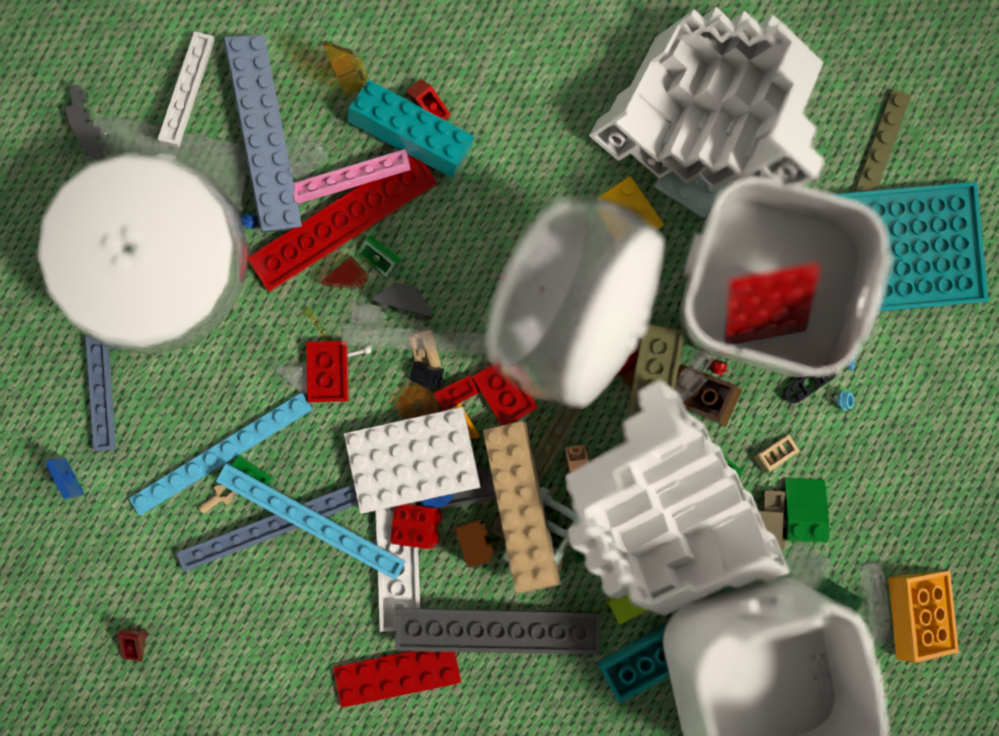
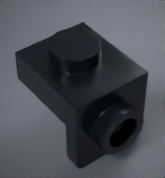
[409,361,444,389]

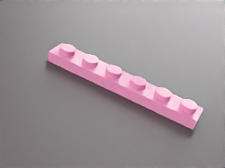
[293,149,411,204]

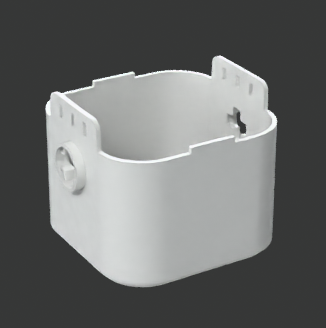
[679,178,891,377]
[663,578,887,736]

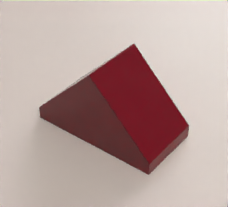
[117,627,147,661]

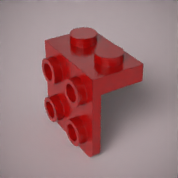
[390,504,442,549]

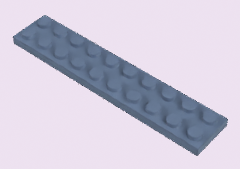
[224,35,302,233]

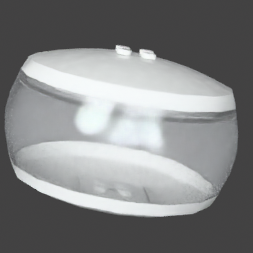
[38,151,249,355]
[487,197,665,407]

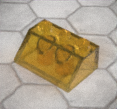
[322,41,369,96]

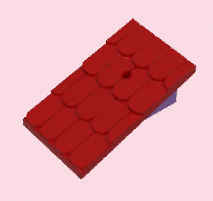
[724,263,819,346]

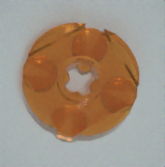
[397,385,438,420]

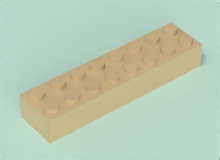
[483,421,561,593]

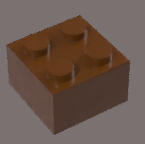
[455,518,494,568]

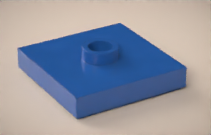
[45,458,84,499]

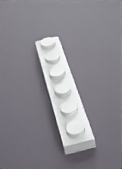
[158,31,215,147]

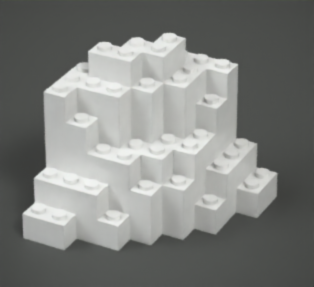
[589,7,824,189]
[566,380,789,616]

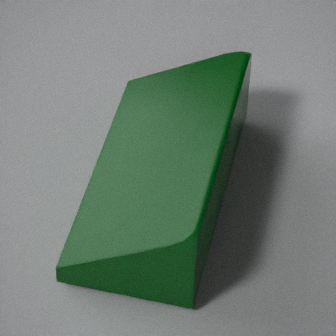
[356,235,402,278]

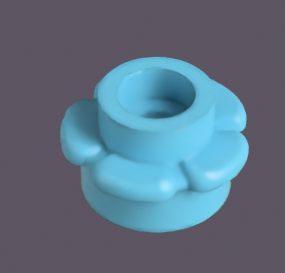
[836,391,854,411]

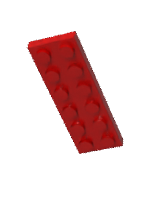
[334,651,461,708]

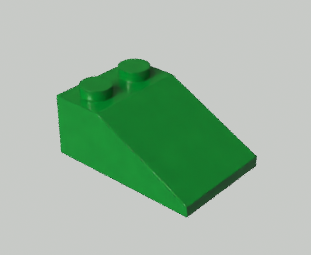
[782,478,829,543]

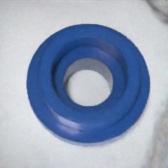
[239,213,259,229]

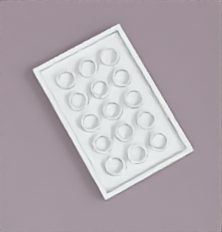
[344,407,480,514]

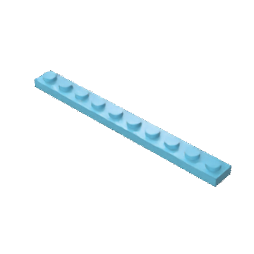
[129,392,313,516]
[216,463,406,580]

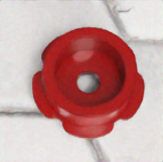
[708,359,728,375]

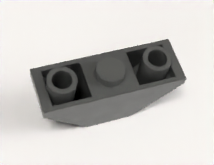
[373,283,433,321]

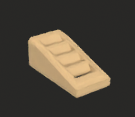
[753,434,799,474]

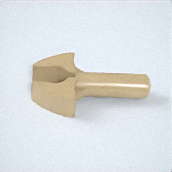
[199,485,234,513]

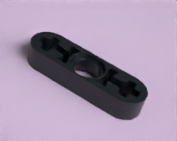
[783,371,836,404]

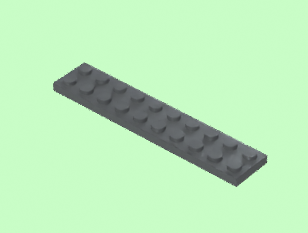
[395,608,601,655]

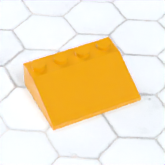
[888,571,959,663]

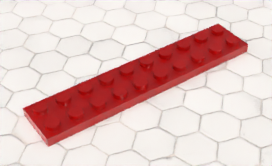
[247,154,438,292]

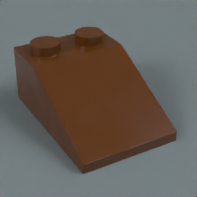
[674,364,742,427]

